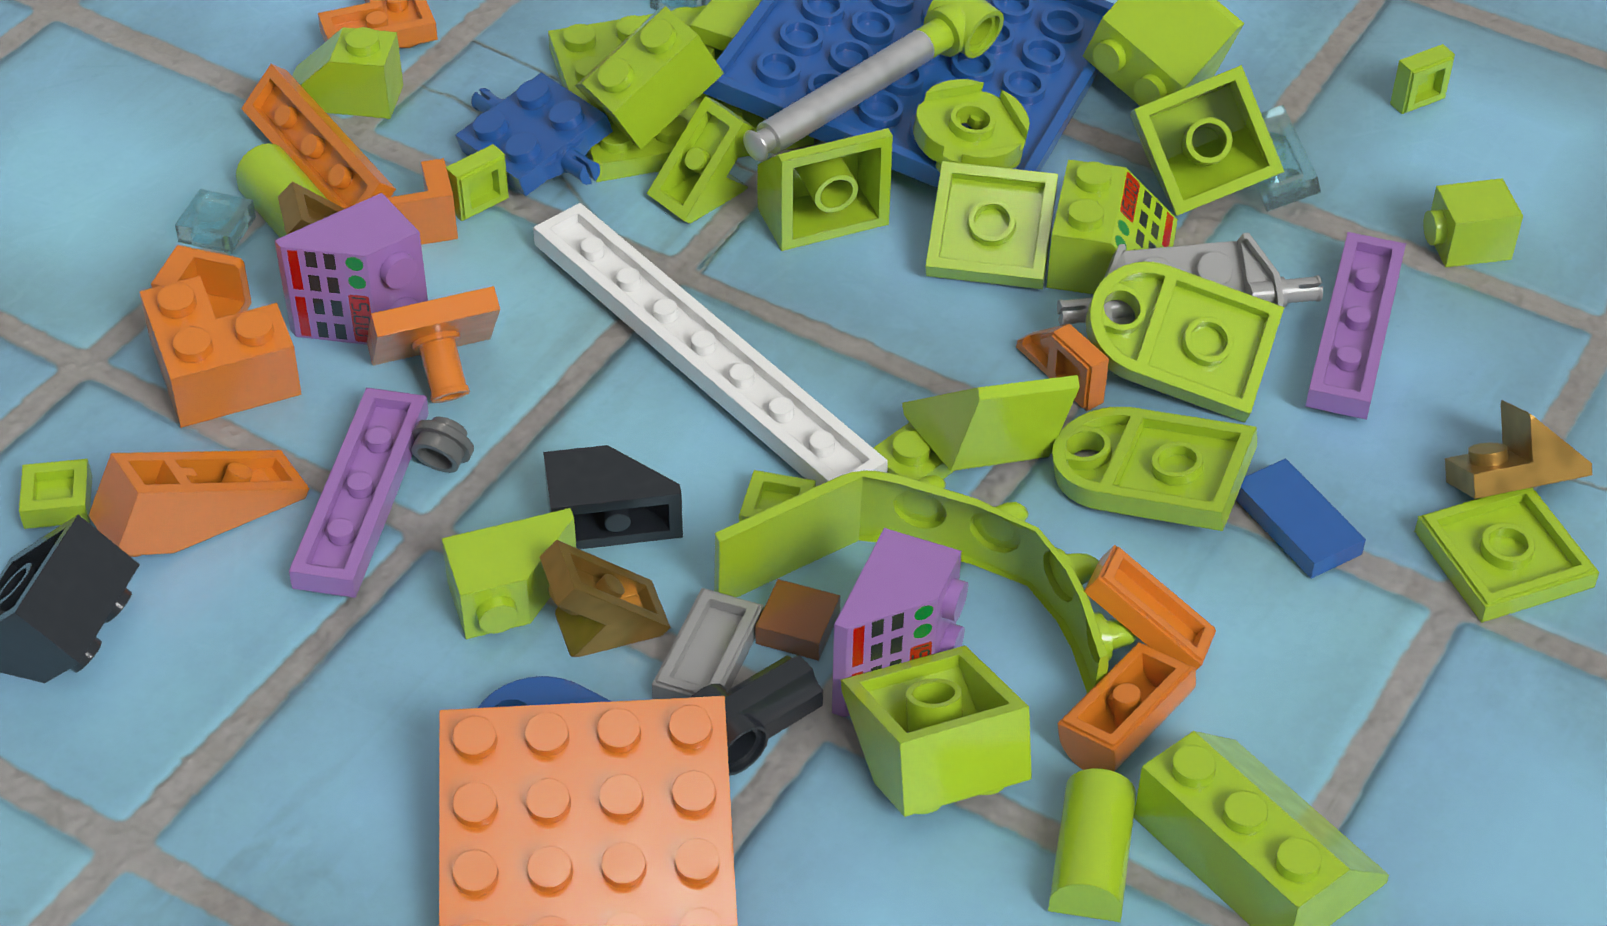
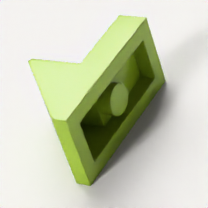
[646,96,756,224]

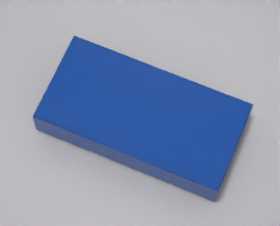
[1236,458,1366,579]

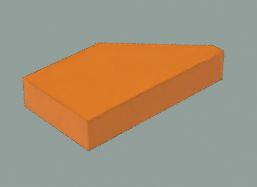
[1016,323,1109,411]

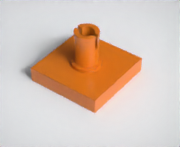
[367,286,500,403]

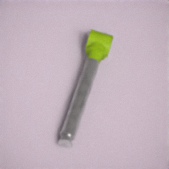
[743,0,1004,162]

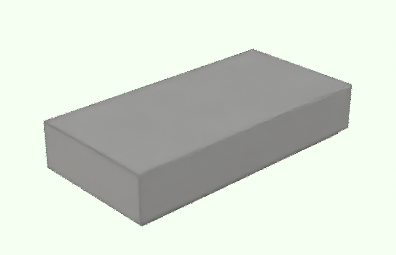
[652,588,764,699]

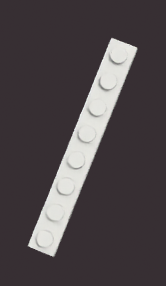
[533,203,888,487]

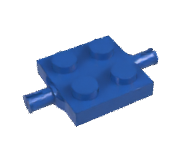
[455,72,613,196]

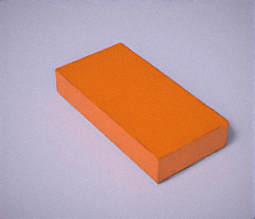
[1084,545,1216,670]

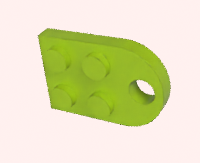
[1086,261,1284,423]
[1052,407,1257,531]

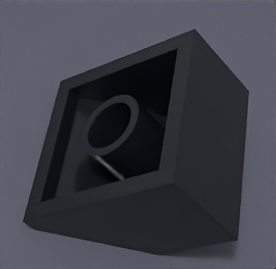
[0,514,140,683]

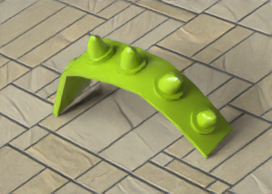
[714,470,1138,693]

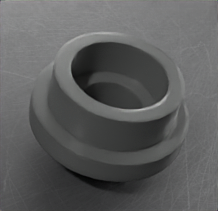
[411,416,474,473]

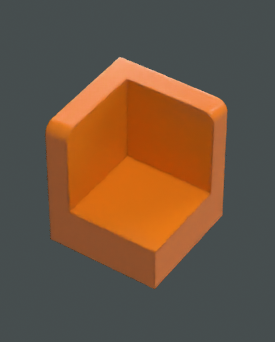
[387,158,458,245]
[151,245,252,318]

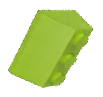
[1134,731,1389,926]

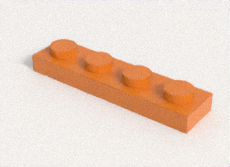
[241,64,396,209]

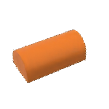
[1057,642,1196,771]

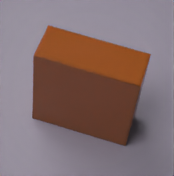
[755,579,841,661]

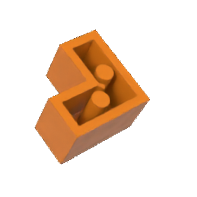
[139,276,302,428]

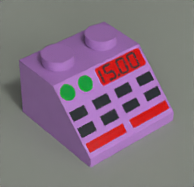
[274,193,428,345]
[832,528,968,717]

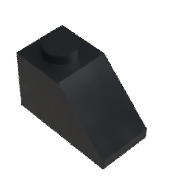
[543,445,683,549]

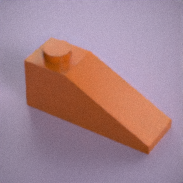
[88,450,310,557]

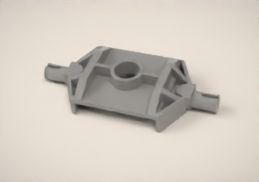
[1057,233,1323,326]

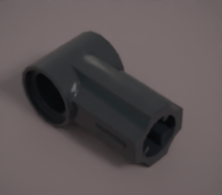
[690,655,823,776]

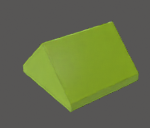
[902,375,1080,471]

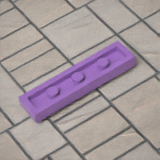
[1305,232,1406,420]
[289,387,429,598]

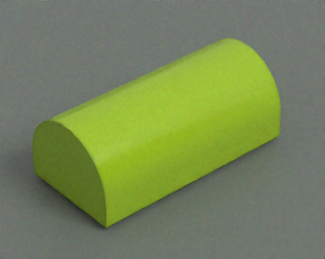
[236,143,328,238]
[1048,768,1136,923]

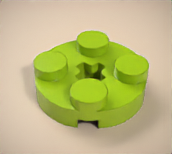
[913,79,1030,172]

